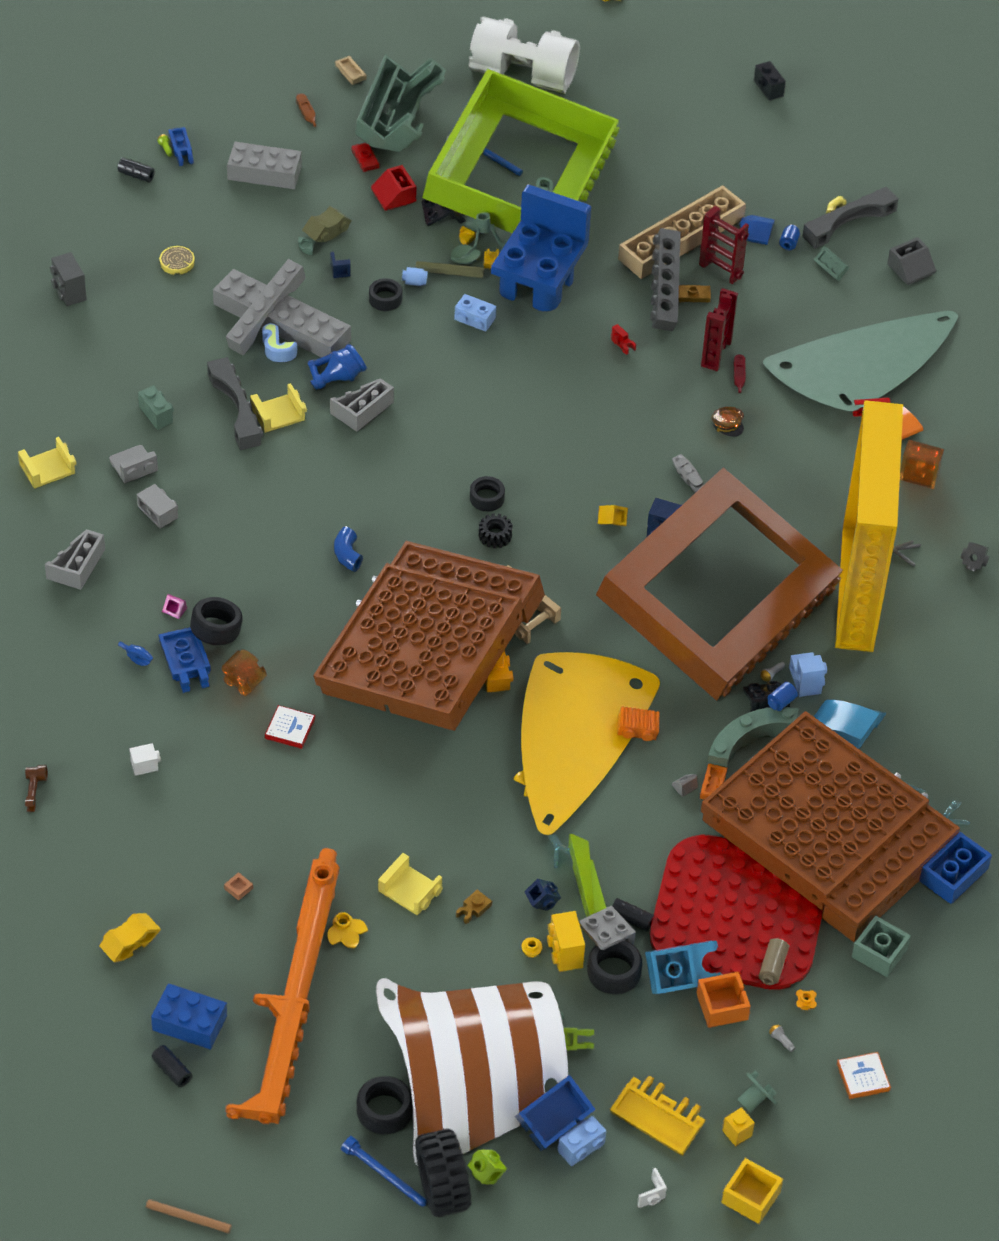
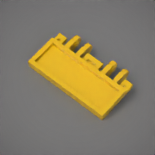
[610,1075,706,1156]

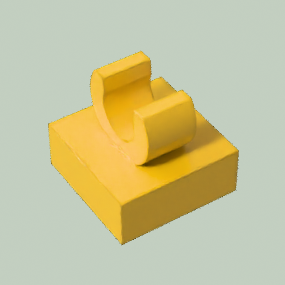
[484,249,500,269]

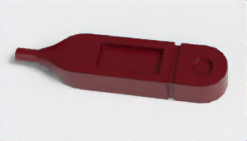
[734,354,746,393]

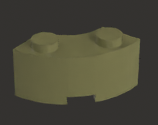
[302,206,352,242]

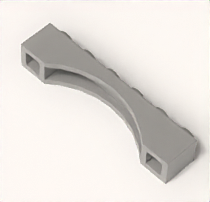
[226,259,306,356]

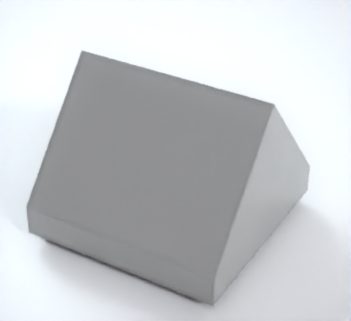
[672,774,698,797]

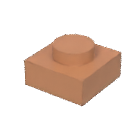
[224,872,253,901]

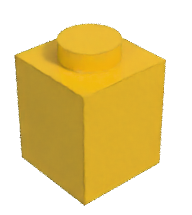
[722,1107,755,1146]

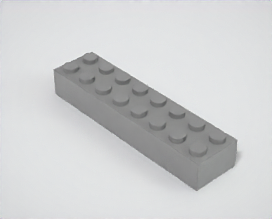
[213,269,351,357]

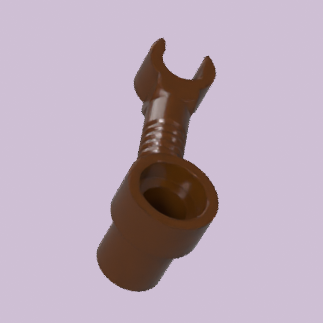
[25,765,48,812]

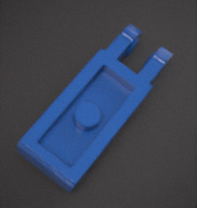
[168,127,194,166]

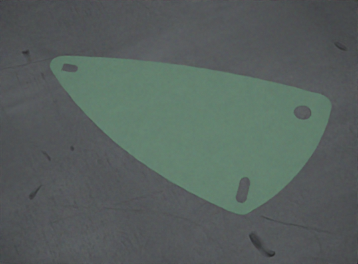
[763,311,958,411]

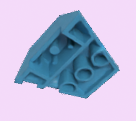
[814,700,886,749]

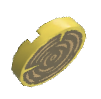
[159,246,195,275]

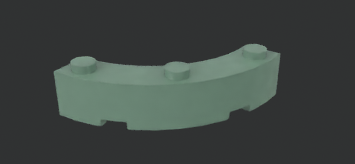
[707,707,799,768]

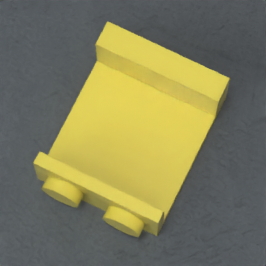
[250,383,307,433]
[18,437,77,489]
[378,853,443,916]

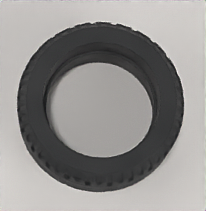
[190,597,243,645]
[587,940,643,995]
[356,1076,413,1135]

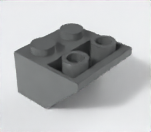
[887,237,936,285]

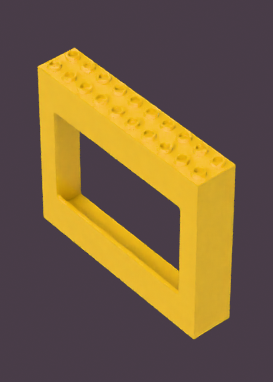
[835,400,903,652]

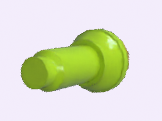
[158,134,173,156]

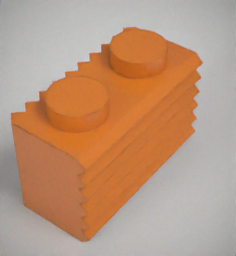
[617,706,660,741]

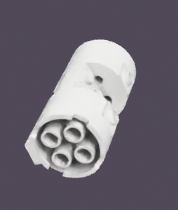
[468,17,580,94]

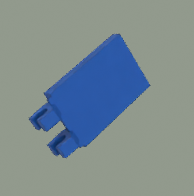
[158,627,211,693]

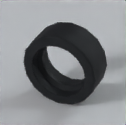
[369,278,402,311]
[470,476,505,512]

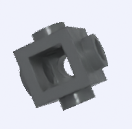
[961,542,989,572]

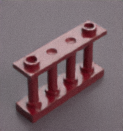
[699,206,749,284]

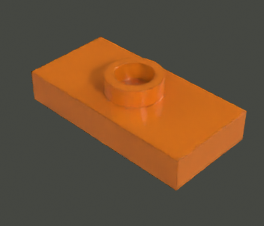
[700,763,728,799]

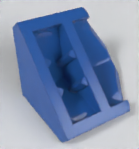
[740,215,775,245]

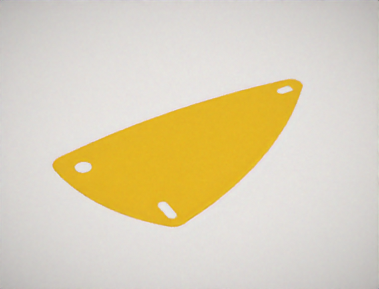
[521,652,660,835]

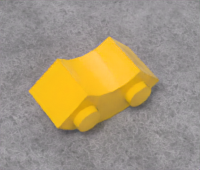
[99,913,161,962]

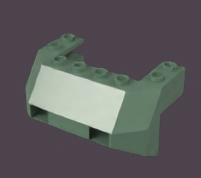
[355,54,446,152]

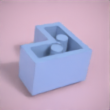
[789,652,827,697]

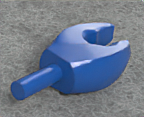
[118,641,153,666]

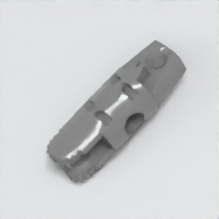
[672,454,703,493]

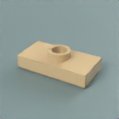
[335,56,366,85]

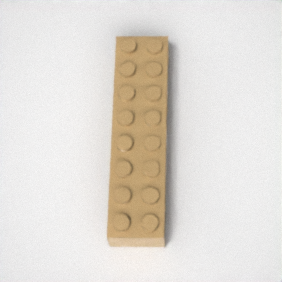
[618,185,746,279]

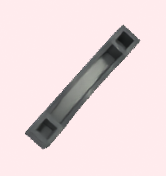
[802,187,899,249]
[207,357,263,450]

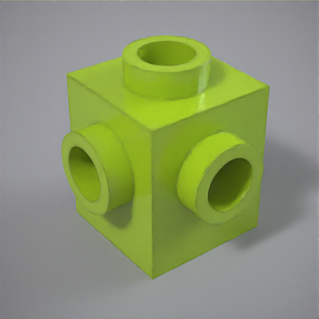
[467,1150,507,1184]

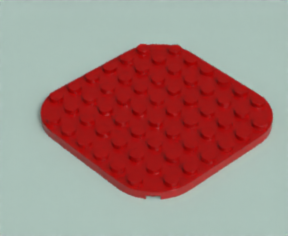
[650,834,824,990]

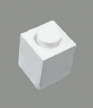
[129,743,161,776]

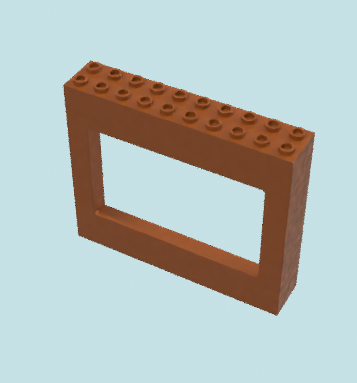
[596,467,843,701]

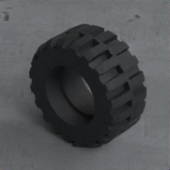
[415,1128,471,1217]

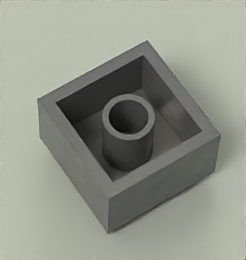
[50,252,87,306]

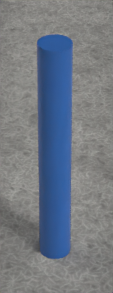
[482,148,523,176]

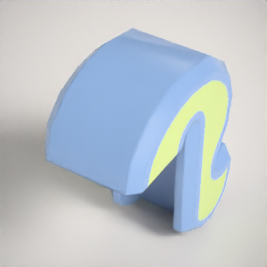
[262,323,297,362]

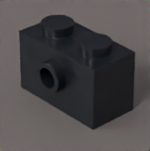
[754,61,786,101]

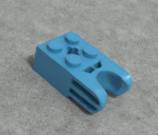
[645,941,723,994]

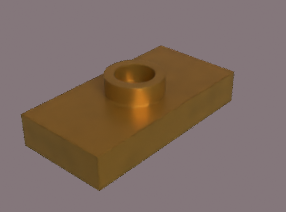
[678,285,711,302]

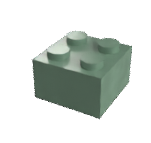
[852,916,911,977]

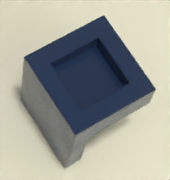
[330,252,351,278]

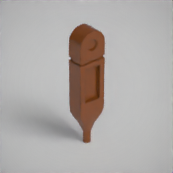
[296,94,317,127]

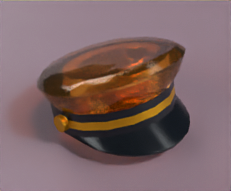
[711,407,744,437]

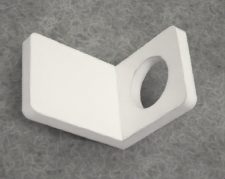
[638,1168,667,1208]

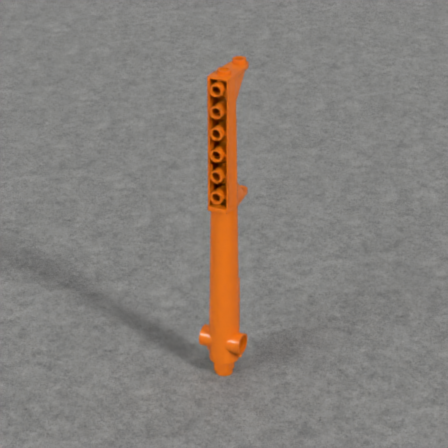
[225,848,340,1124]

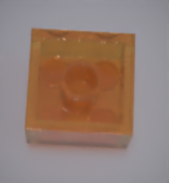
[900,440,944,489]

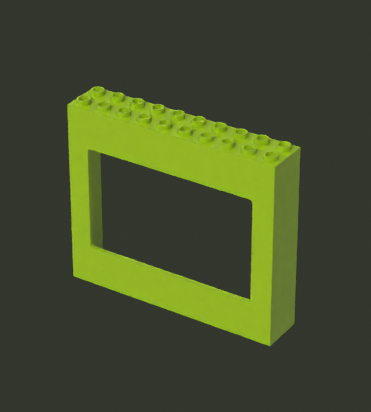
[423,69,620,233]

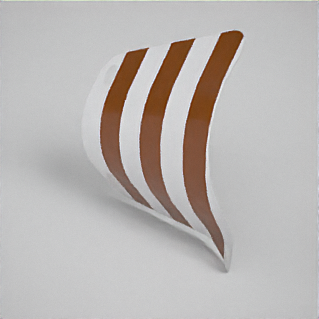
[376,978,568,1166]

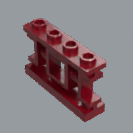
[701,288,738,372]

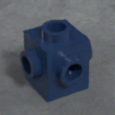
[524,878,561,911]

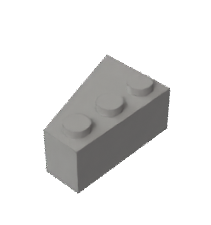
[330,378,394,432]
[45,529,105,590]

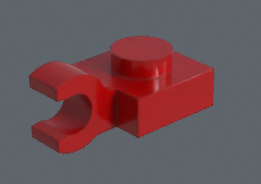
[611,324,636,355]

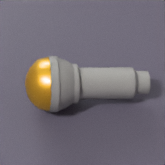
[760,662,785,682]
[769,1025,795,1052]

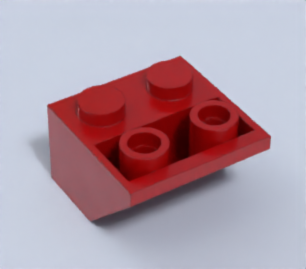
[371,165,417,211]

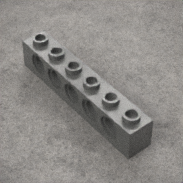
[650,228,681,331]

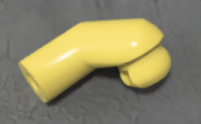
[826,196,847,214]

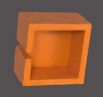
[696,972,751,1028]

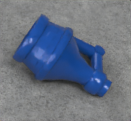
[308,344,367,390]

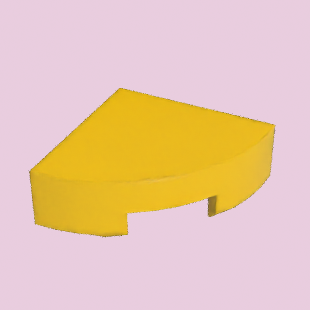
[459,226,476,245]

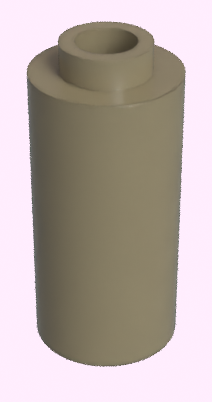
[759,938,789,985]

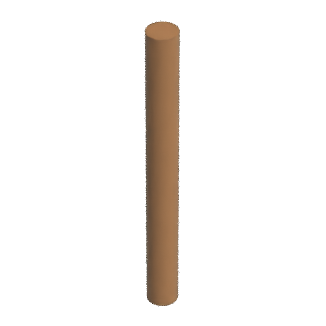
[146,1199,232,1233]

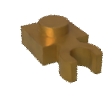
[456,889,492,924]

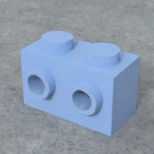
[454,294,496,332]
[558,1116,606,1167]

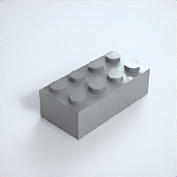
[227,142,302,189]

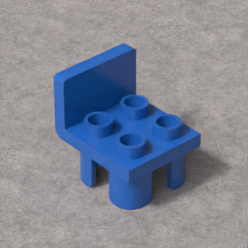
[491,185,591,311]

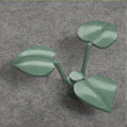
[451,212,509,264]

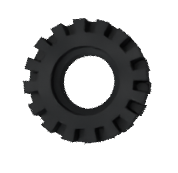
[478,513,513,548]

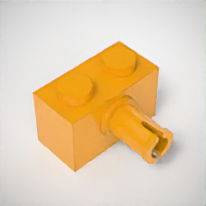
[485,650,514,693]

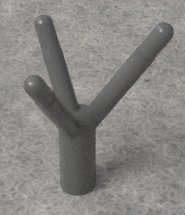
[892,540,921,566]

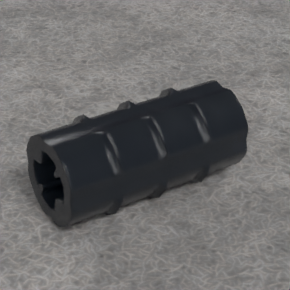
[117,157,155,183]
[612,898,655,931]
[151,1045,192,1088]

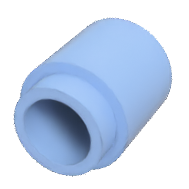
[402,267,428,286]

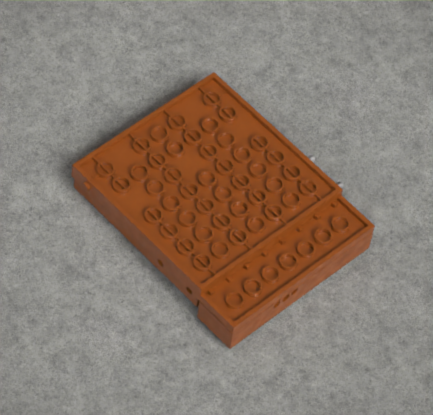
[313,541,545,731]
[701,711,960,942]

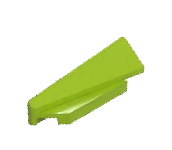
[568,834,606,917]

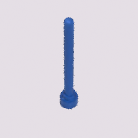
[341,1136,427,1207]

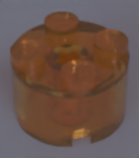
[221,649,267,696]

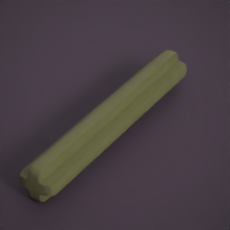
[415,261,485,278]

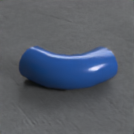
[334,527,363,572]

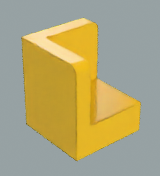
[598,505,628,526]

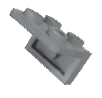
[109,445,158,484]
[579,906,636,950]

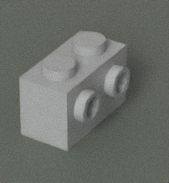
[137,484,178,528]

